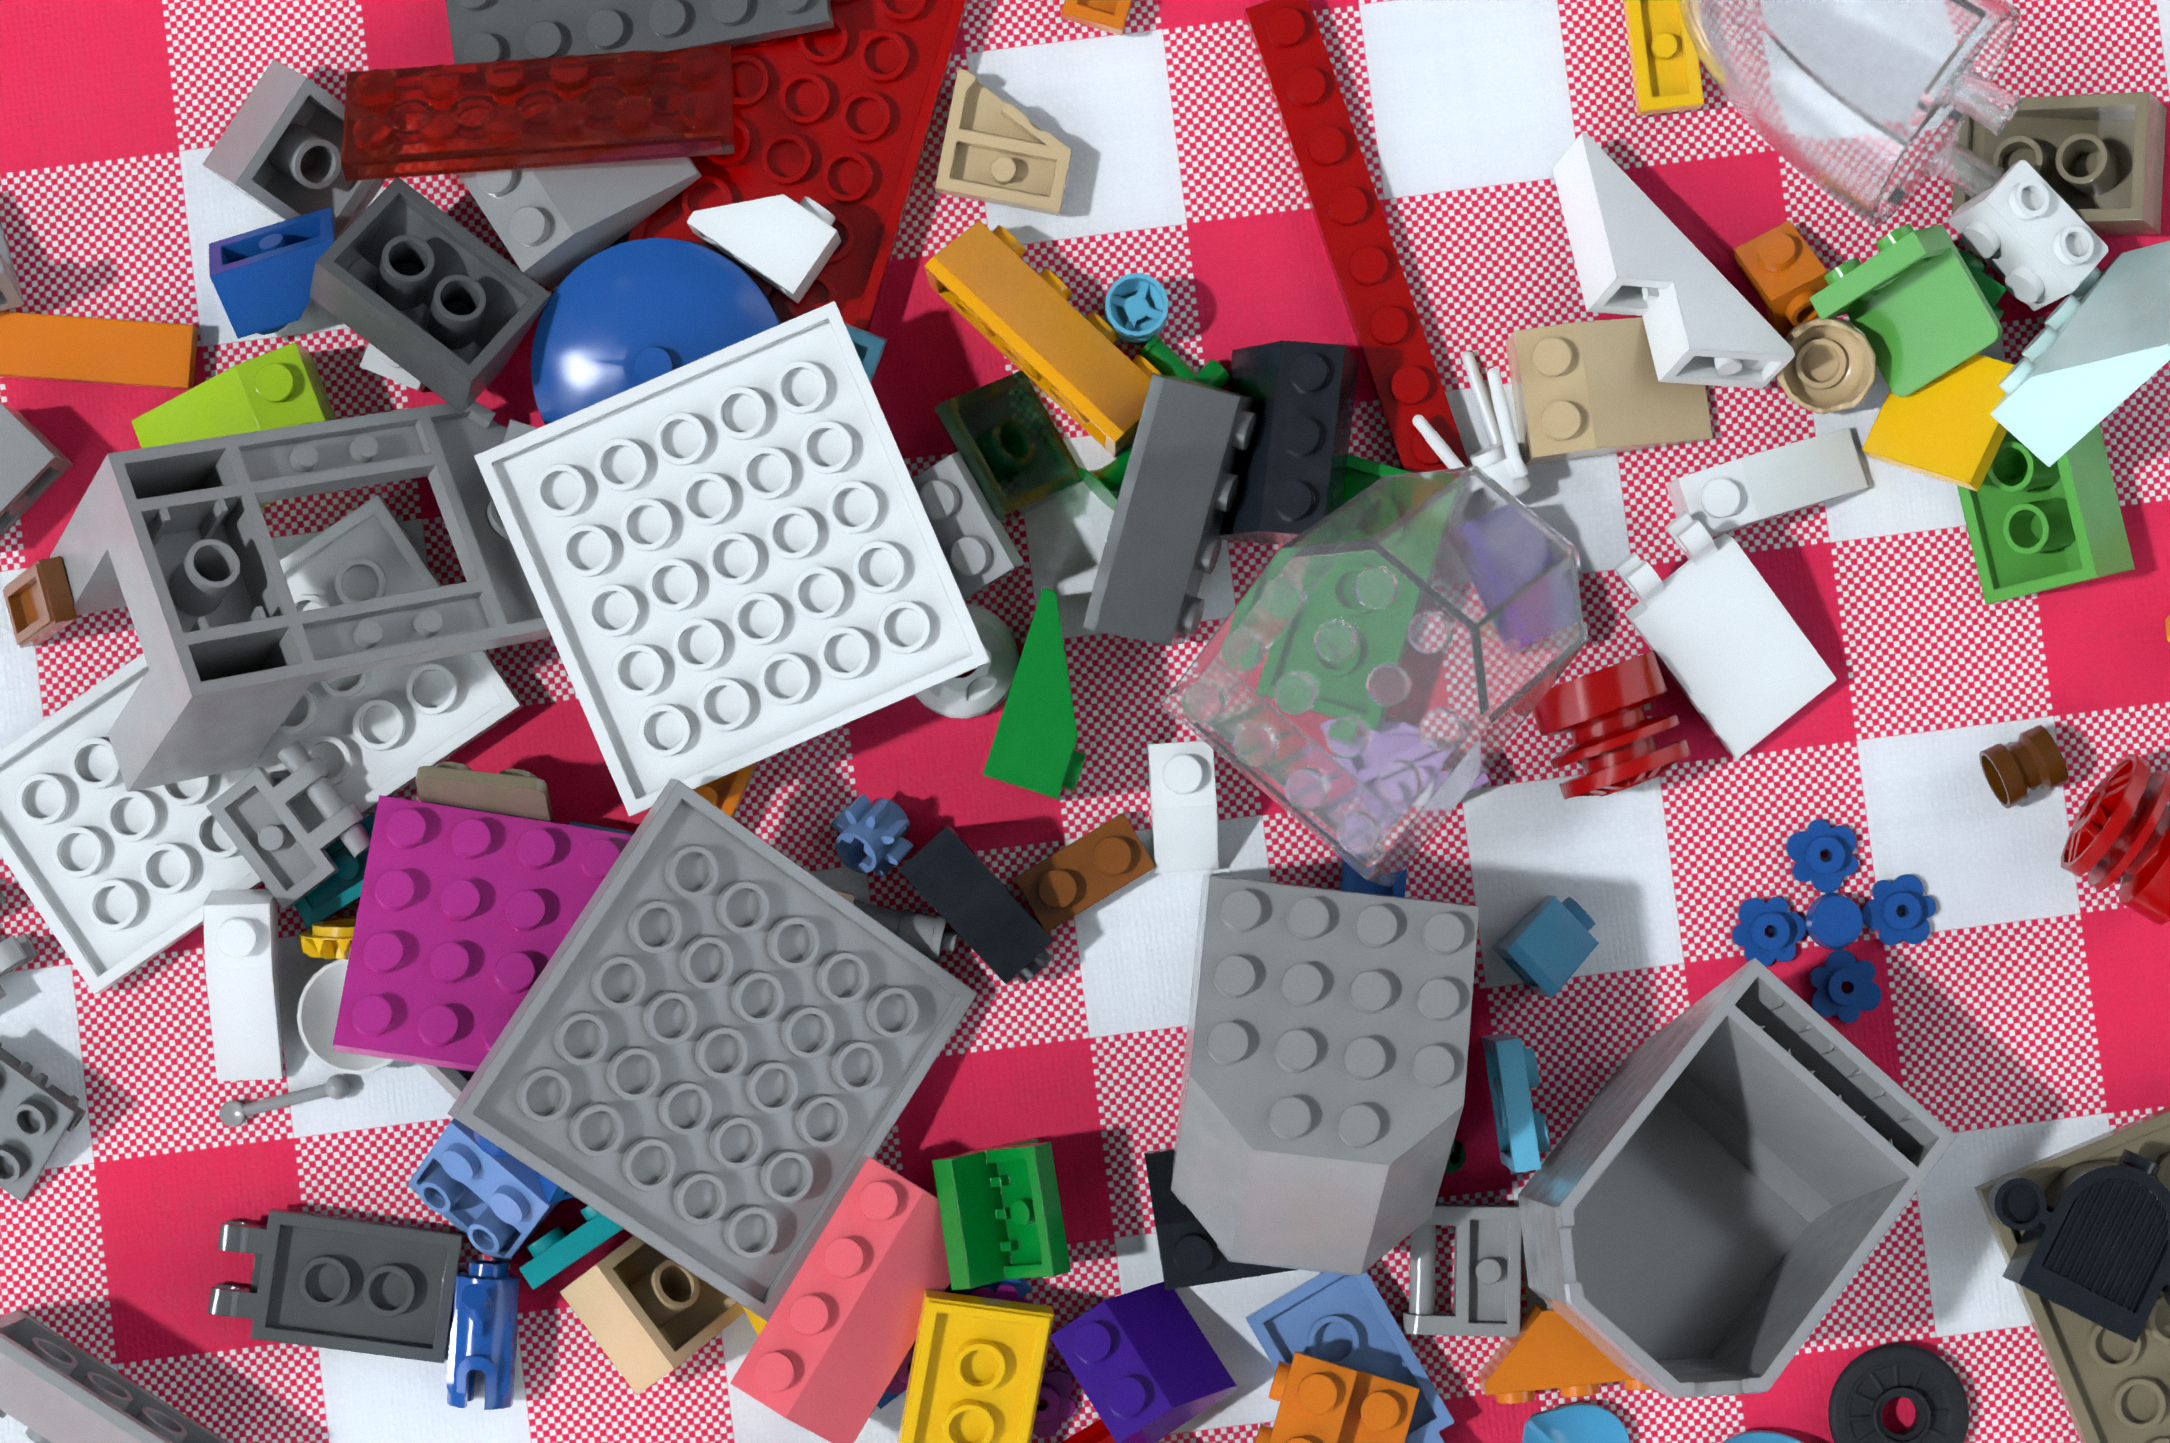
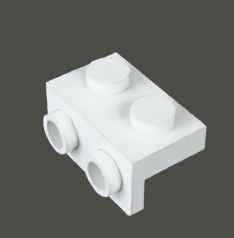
[1947,160,2108,311]

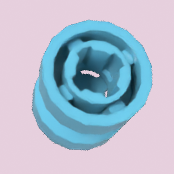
[1104,273,1169,345]

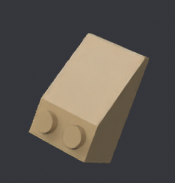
[1505,317,1713,466]

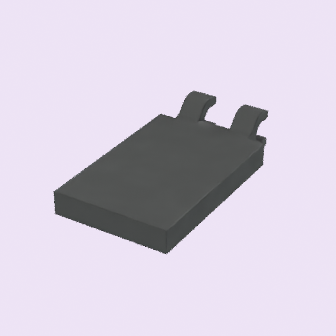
[208,1208,464,1363]

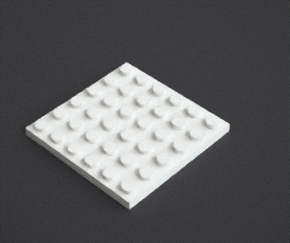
[474,301,990,817]

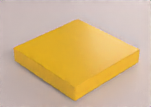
[1862,354,2015,492]

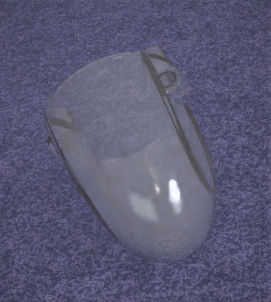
[1679,0,2022,227]

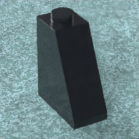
[899,826,1054,984]

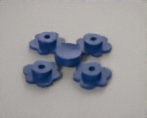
[1731,819,1936,1023]

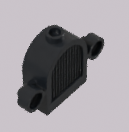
[1988,1149,2170,1343]

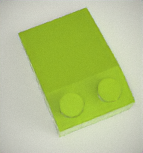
[131,342,336,507]

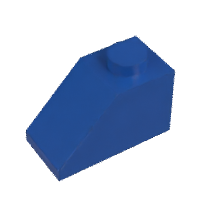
[209,207,337,339]

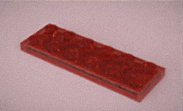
[341,45,735,181]

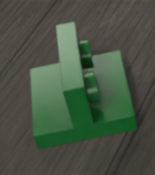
[932,1138,1071,1290]

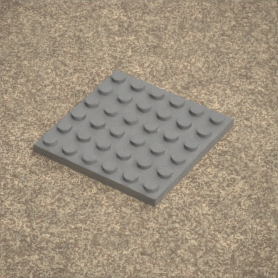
[447,778,978,1322]

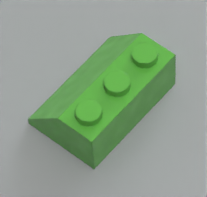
[1957,424,2135,605]

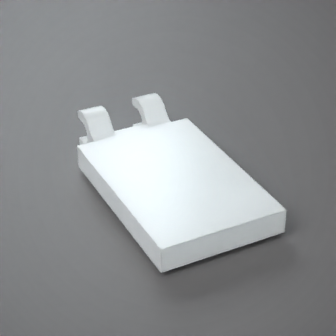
[1614,511,1837,759]

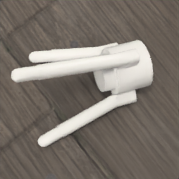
[1412,351,1531,507]

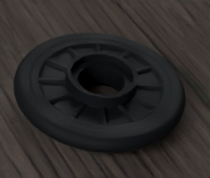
[1828,1344,1969,1443]

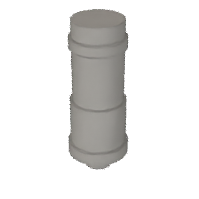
[853,900,958,962]

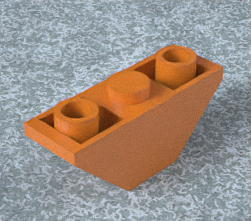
[1478,1302,1653,1404]

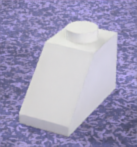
[687,194,841,304]
[1147,740,1219,873]

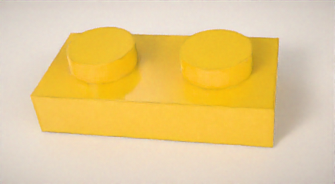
[1623,0,1704,116]

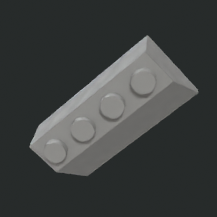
[0,1309,229,1443]

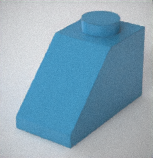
[1491,895,1599,998]

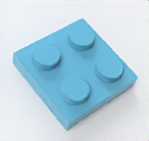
[1482,1033,1549,1173]

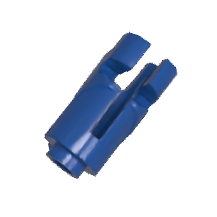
[446,1260,520,1410]

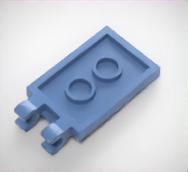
[1245,1271,1455,1443]

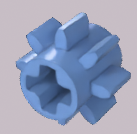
[831,794,914,877]

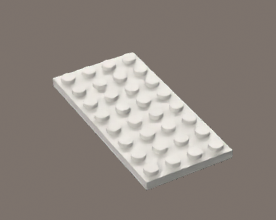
[0,495,524,994]

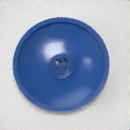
[531,238,781,425]

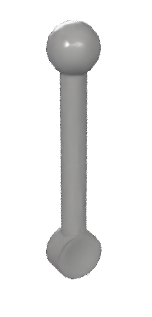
[219,1074,351,1126]

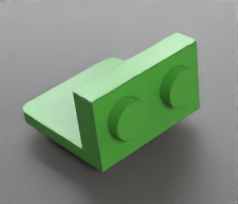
[1809,224,2003,397]

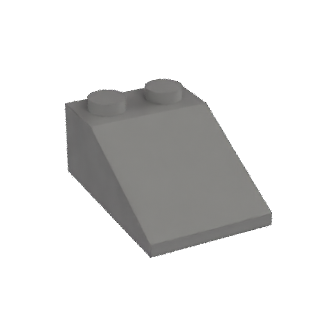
[457,74,702,289]

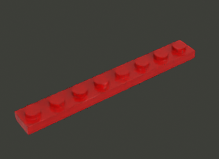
[1244,0,1470,479]

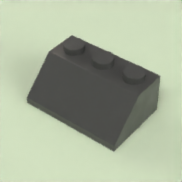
[309,176,551,414]

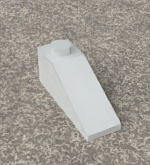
[1666,427,1868,538]
[203,889,283,1081]

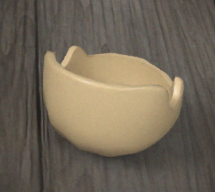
[1777,317,1876,414]

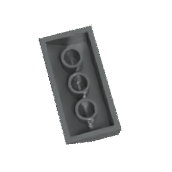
[1082,374,1257,646]

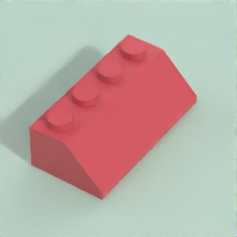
[730,1157,951,1443]

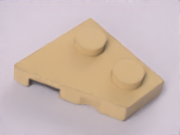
[935,69,1072,216]

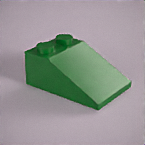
[983,588,1086,801]

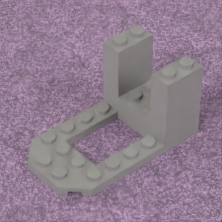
[49,401,551,792]

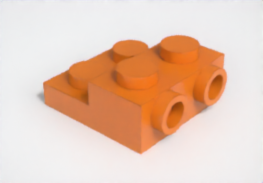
[1255,1350,1420,1443]

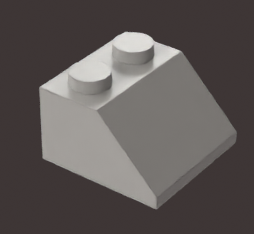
[202,59,399,237]

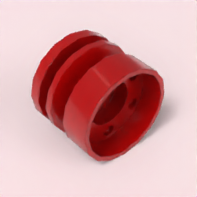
[1527,651,1691,800]
[2061,754,2170,925]

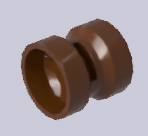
[1979,725,2068,809]

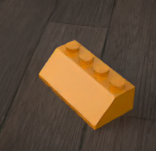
[924,220,1162,457]

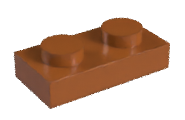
[1014,813,1156,932]

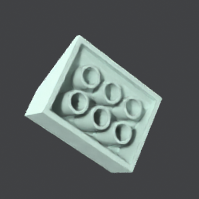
[1990,240,2170,467]

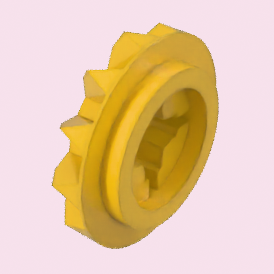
[299,918,356,960]

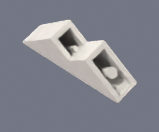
[1552,133,1795,389]

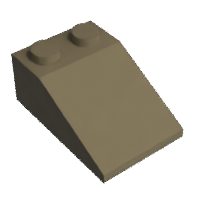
[1952,92,2167,236]

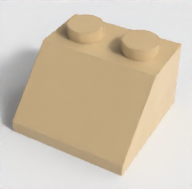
[560,1235,745,1395]

